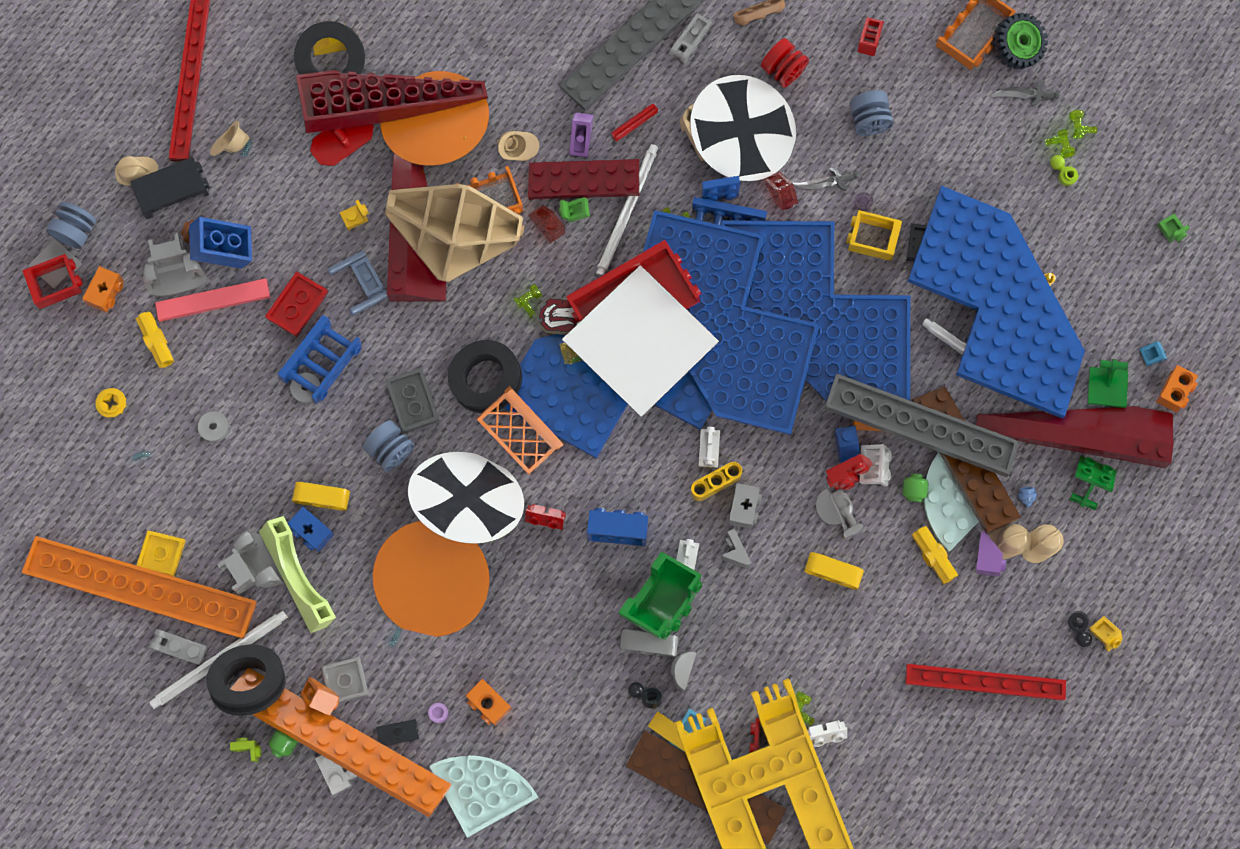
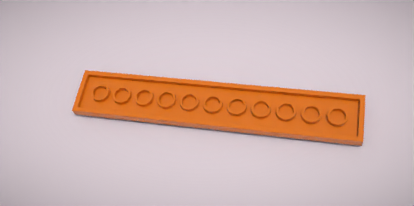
[21,536,257,639]
[230,668,451,817]

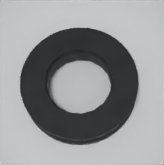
[294,21,365,75]
[448,340,522,413]
[206,644,286,716]

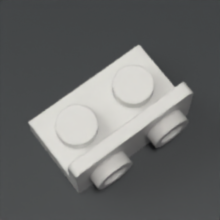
[859,444,892,486]

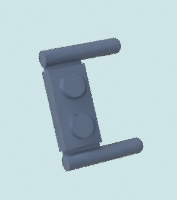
[328,251,388,315]

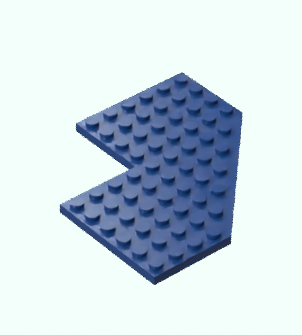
[907,186,1085,418]
[643,210,819,435]
[721,221,911,401]
[504,334,712,459]

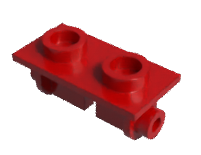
[525,504,566,530]

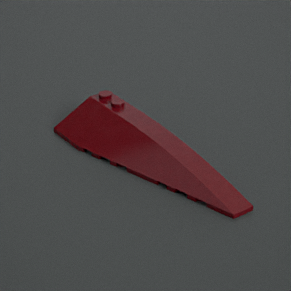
[296,70,488,133]
[387,153,446,302]
[976,406,1174,468]

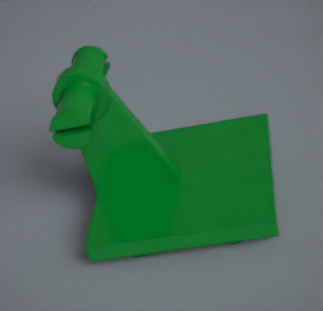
[1087,359,1128,408]
[1069,455,1117,511]

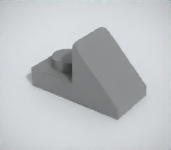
[721,528,751,569]

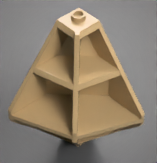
[385,184,525,282]

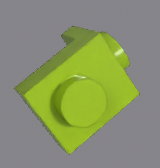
[230,738,262,763]

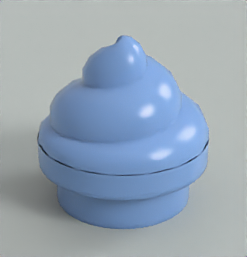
[1017,487,1037,507]

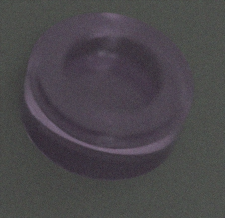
[854,192,873,212]

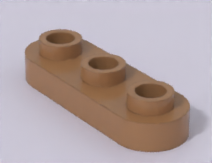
[733,0,785,26]

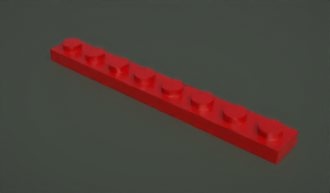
[905,664,1066,701]

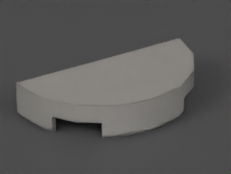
[816,488,844,525]
[670,651,696,690]

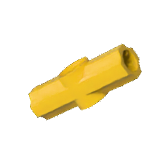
[135,312,175,368]
[911,526,958,585]

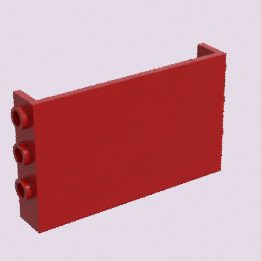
[566,240,701,323]

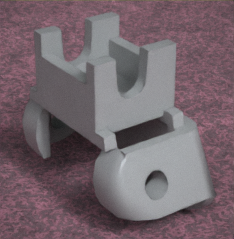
[143,233,207,297]
[217,530,285,595]

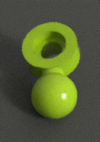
[1050,155,1078,186]

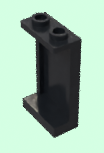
[130,157,210,219]

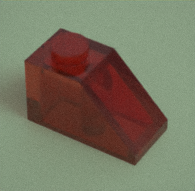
[764,172,798,210]
[528,205,565,244]

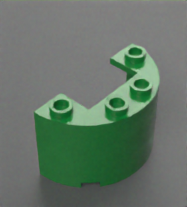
[618,552,703,640]

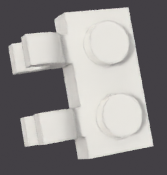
[315,755,357,795]

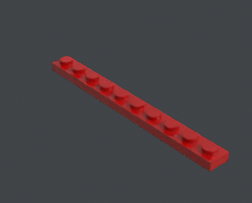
[168,0,210,161]

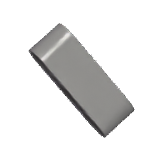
[619,629,679,658]

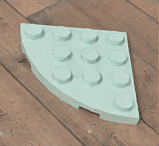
[923,452,979,553]
[430,755,539,838]

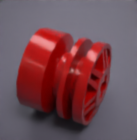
[760,38,809,88]

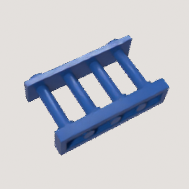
[692,197,767,225]
[277,315,362,404]

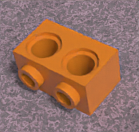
[1156,365,1198,413]

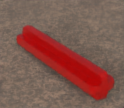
[611,104,658,141]

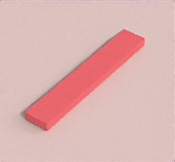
[155,279,271,322]

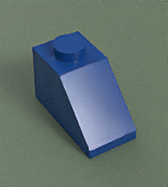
[834,426,859,464]

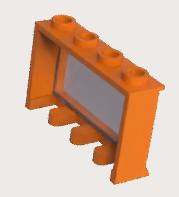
[935,0,1016,71]
[456,166,523,215]

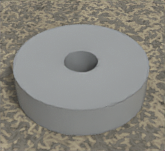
[290,373,321,404]
[198,411,230,443]

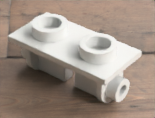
[699,427,720,468]
[676,539,699,570]
[807,720,847,747]

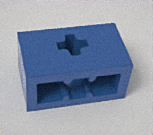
[287,507,334,552]

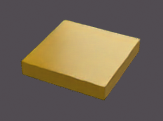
[136,530,186,577]

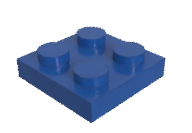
[701,176,740,201]

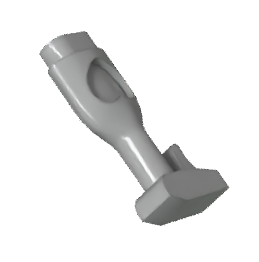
[831,489,863,540]

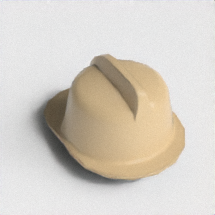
[210,121,249,156]
[497,131,539,161]
[115,156,158,186]
[988,524,1031,560]
[1022,525,1064,563]

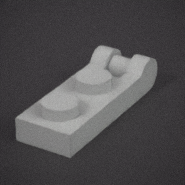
[669,13,712,64]
[149,629,208,665]

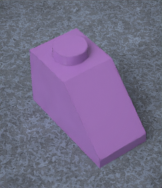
[569,113,594,157]
[976,531,1006,577]

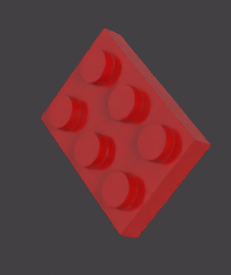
[265,271,328,337]

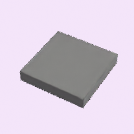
[28,239,82,291]
[321,656,369,703]

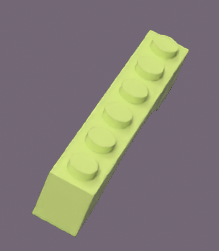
[259,516,336,633]

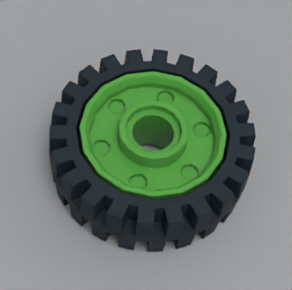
[992,13,1048,70]

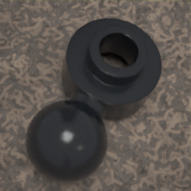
[1068,611,1092,647]
[628,682,662,709]

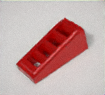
[857,17,884,56]

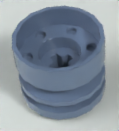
[849,90,894,136]
[46,202,97,249]
[362,420,415,472]

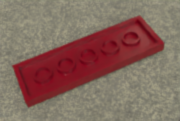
[528,159,640,200]

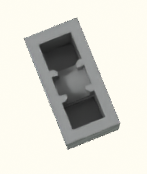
[729,483,762,529]

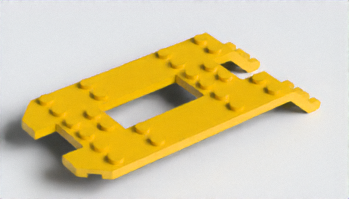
[675,678,854,849]

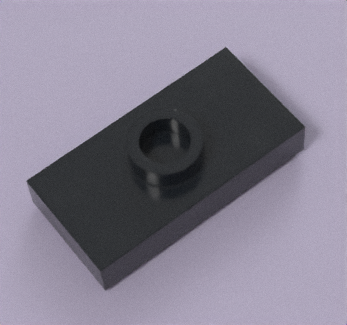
[906,223,927,261]
[376,719,419,746]

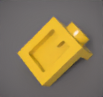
[340,200,369,230]
[1089,616,1122,652]

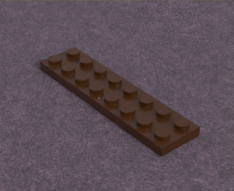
[912,386,1021,534]
[625,731,787,846]

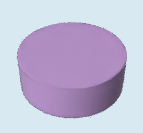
[428,703,449,723]

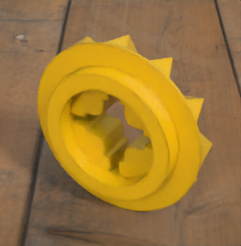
[95,388,127,418]

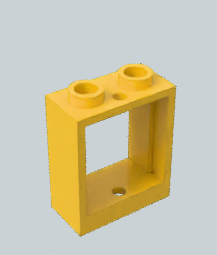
[846,210,902,261]

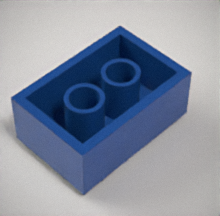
[189,217,252,269]
[587,508,648,546]

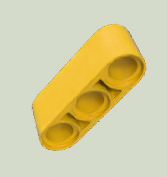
[691,462,742,501]
[292,482,350,511]
[804,552,864,590]

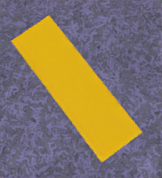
[648,712,689,752]

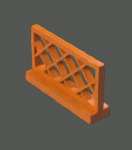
[476,386,564,474]

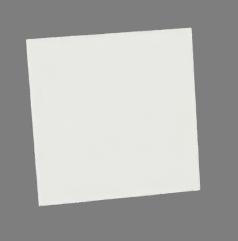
[562,265,719,416]

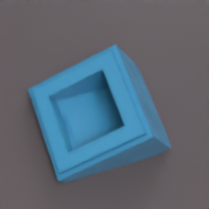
[1139,341,1167,366]

